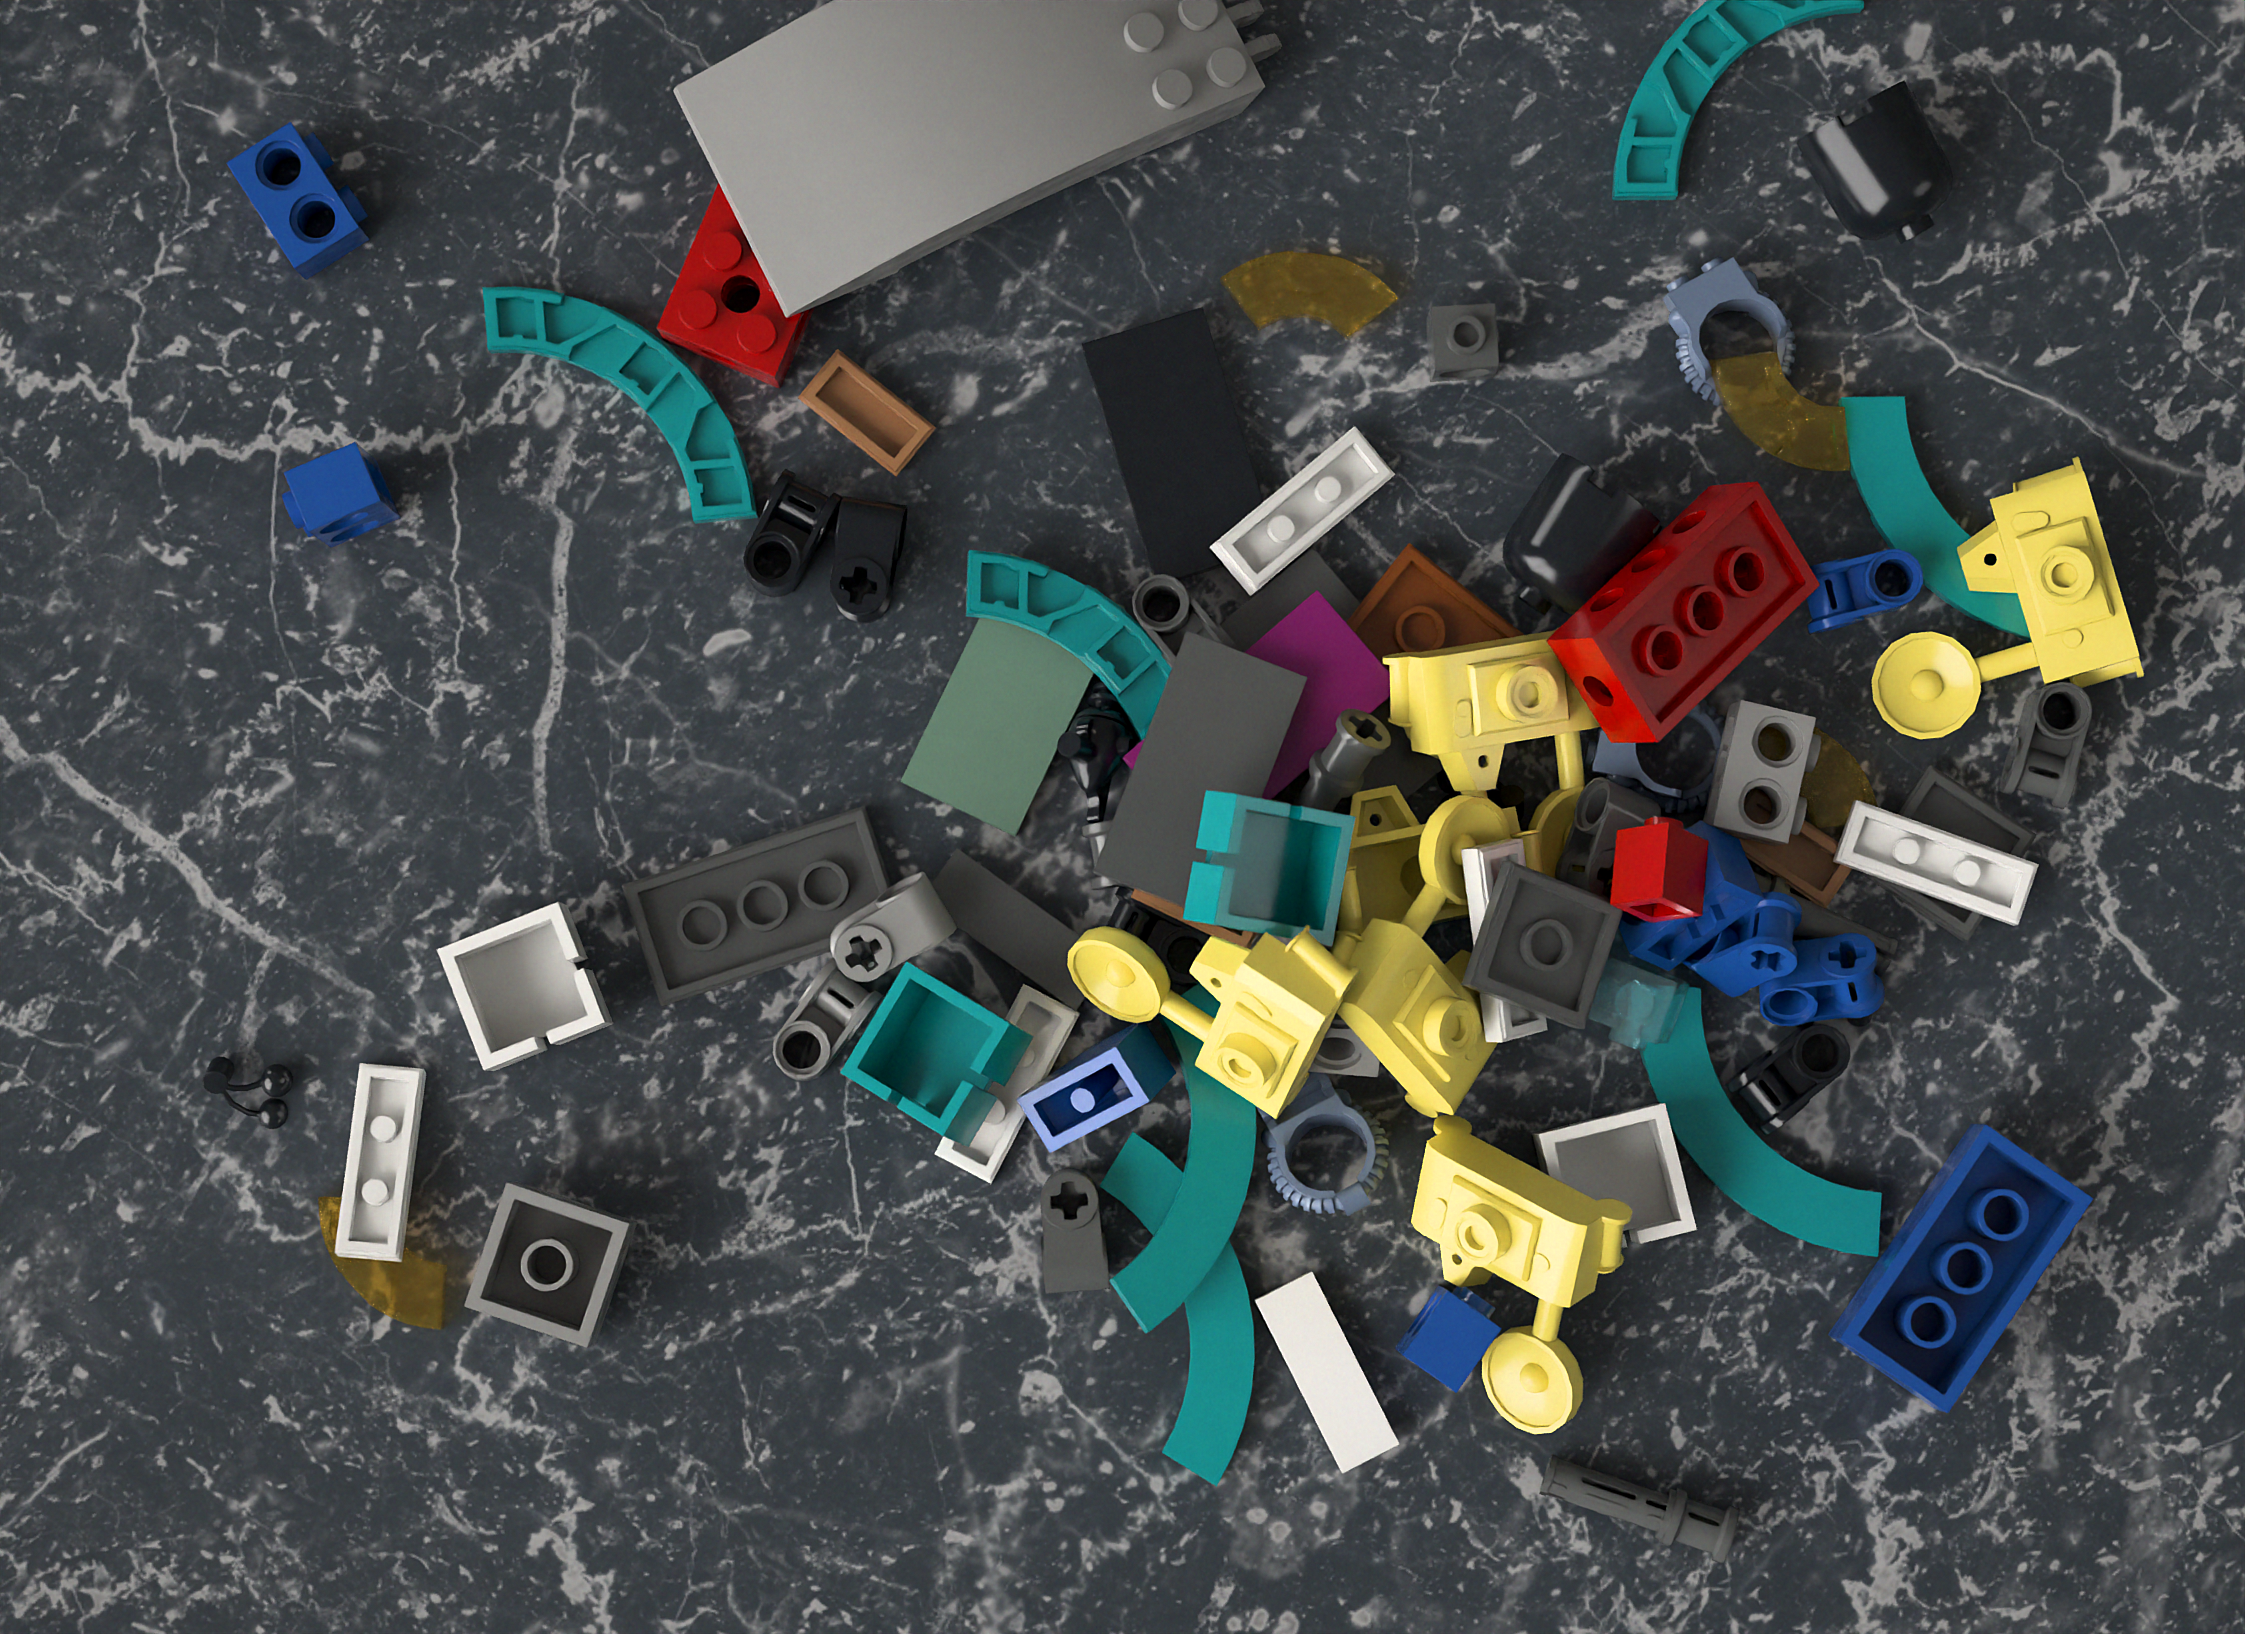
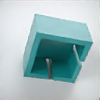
[1183,790,1356,946]
[840,961,1034,1147]

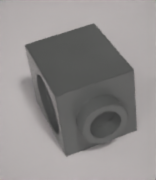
[1426,303,1499,382]

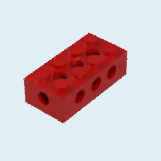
[657,183,815,389]
[1546,481,1820,743]

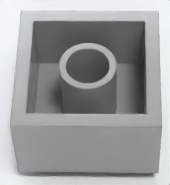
[464,1181,637,1348]

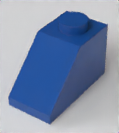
[1016,1022,1176,1153]

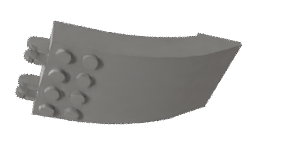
[673,0,1282,318]

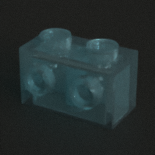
[1585,953,1690,1051]

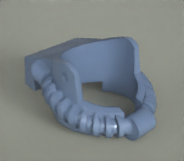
[1663,256,1796,414]
[1583,699,1725,813]
[1256,1072,1389,1217]

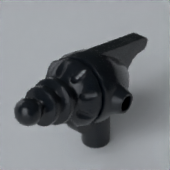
[1057,680,1136,823]

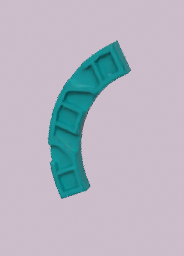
[1612,0,1864,200]
[482,287,758,524]
[1838,396,2032,642]
[966,550,1171,743]
[1109,983,1256,1334]
[1635,984,1882,1257]
[1099,1132,1255,1487]

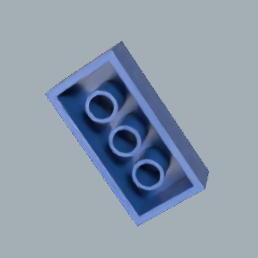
[1828,1124,2094,1414]

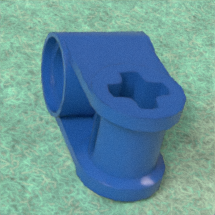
[1806,549,1923,635]
[1682,892,1803,997]
[1759,933,1885,1026]

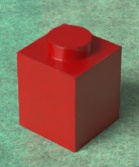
[1610,817,1709,923]

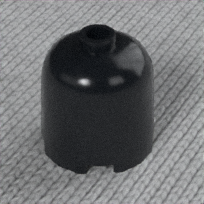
[1797,80,1953,244]
[1502,453,1663,616]

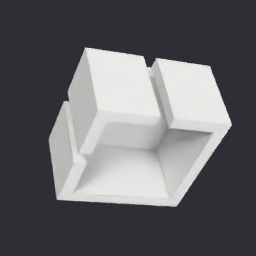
[437,902,613,1071]
[1532,1103,1697,1248]

